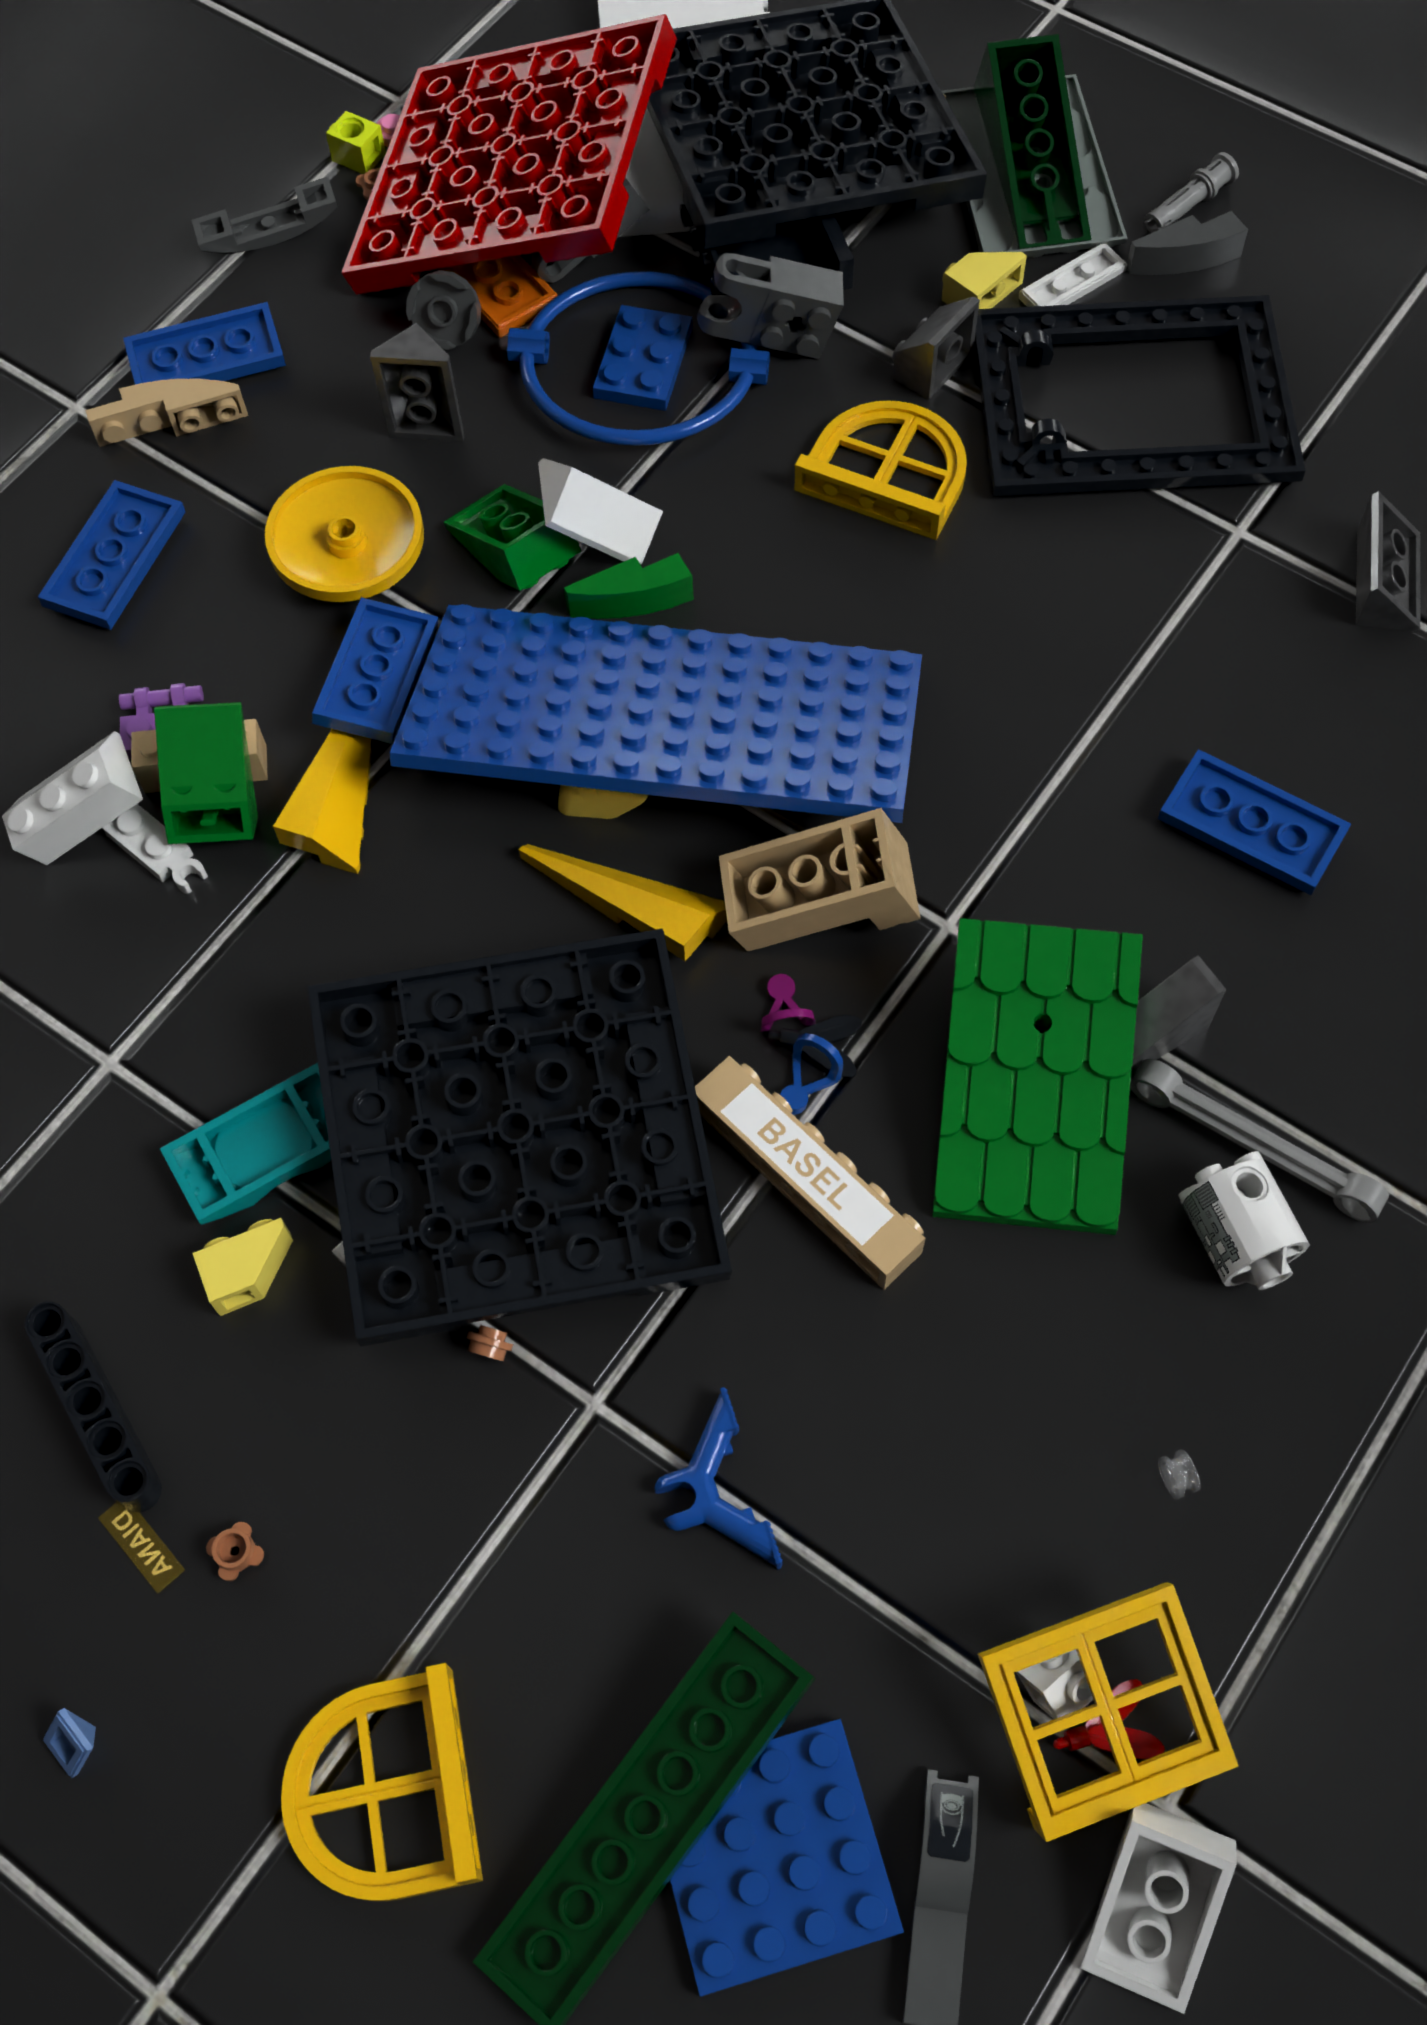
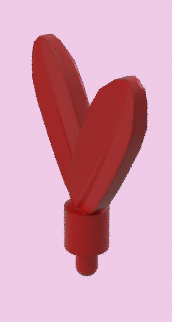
[1053,1679,1165,1760]

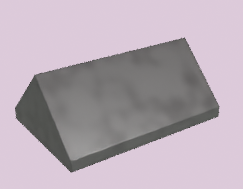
[370,323,464,442]
[1356,491,1420,632]

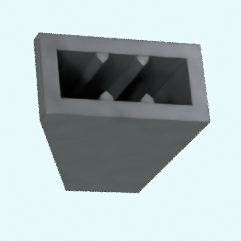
[1131,955,1226,1075]

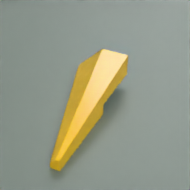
[273,729,372,874]
[518,844,727,962]

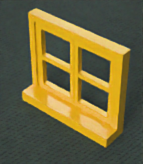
[978,1582,1239,1842]

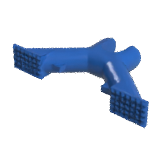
[654,1387,783,1570]

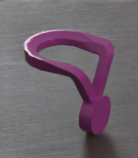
[760,974,816,1032]

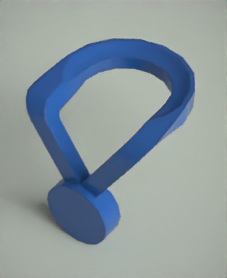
[780,1033,843,1114]

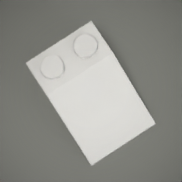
[1080,1803,1237,2014]

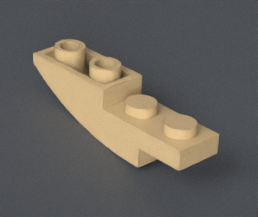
[85,379,248,447]

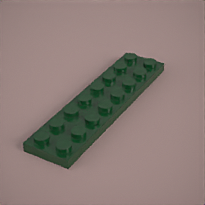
[473,1611,816,2025]

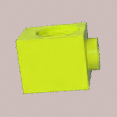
[326,111,386,174]

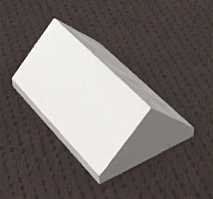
[538,458,663,565]

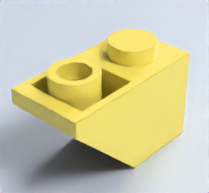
[193,1218,293,1316]

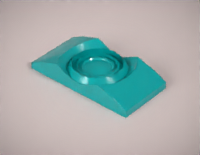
[160,1063,331,1225]

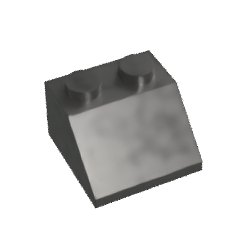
[892,296,980,400]

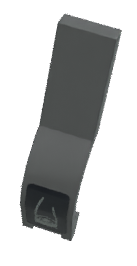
[902,1769,979,2025]

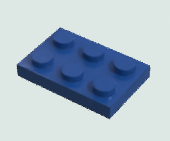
[593,305,693,411]

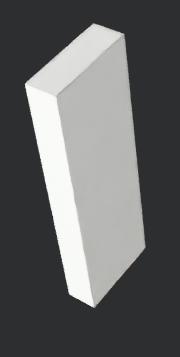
[1018,244,1128,307]

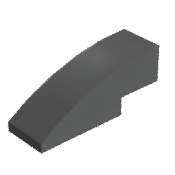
[1126,211,1248,275]

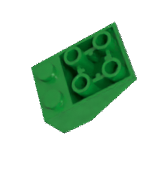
[154,702,258,844]

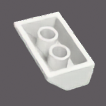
[2,731,143,865]

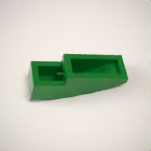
[564,553,694,619]

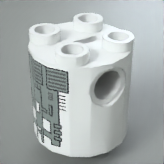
[1178,1151,1310,1290]

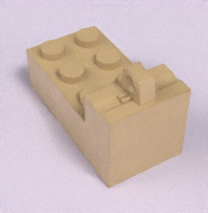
[719,808,921,952]

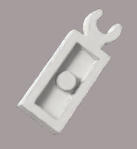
[102,804,208,894]

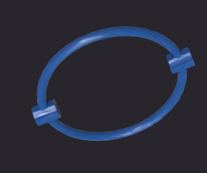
[507,271,770,446]

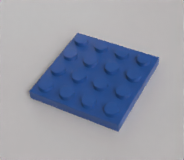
[670,1718,904,1997]

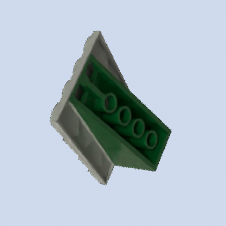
[942,34,1128,258]

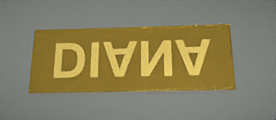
[98,1495,185,1594]

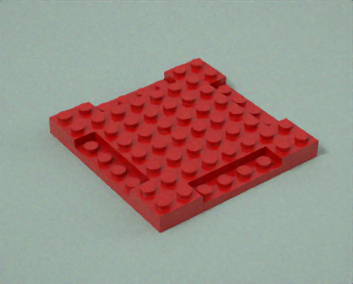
[341,14,677,295]

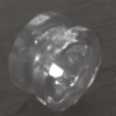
[1158,1449,1201,1500]

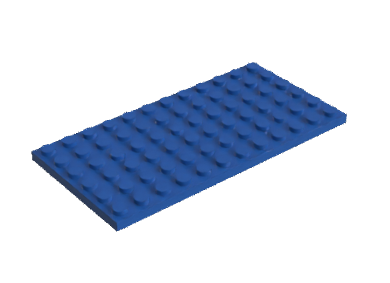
[390,604,922,823]

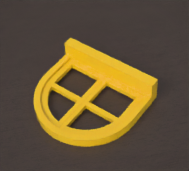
[794,401,967,540]
[281,1663,483,1901]

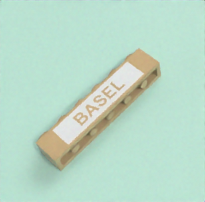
[695,1056,925,1290]

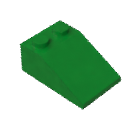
[443,484,581,591]

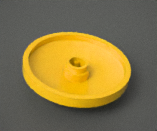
[265,466,424,602]

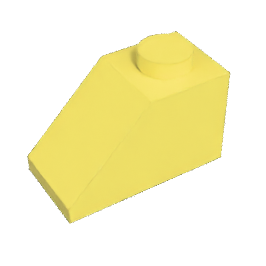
[941,252,1027,309]

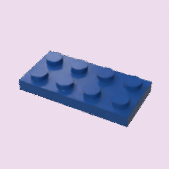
[123,302,286,385]
[38,480,186,630]
[312,597,438,744]
[1157,749,1351,895]

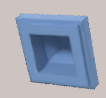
[43,1708,96,1778]

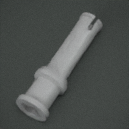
[1144,152,1239,233]

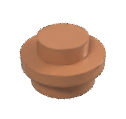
[466,1325,514,1361]

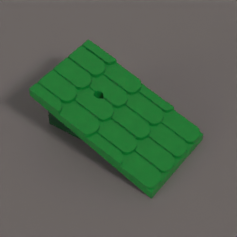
[932,918,1143,1235]

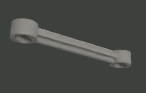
[1130,1059,1389,1223]

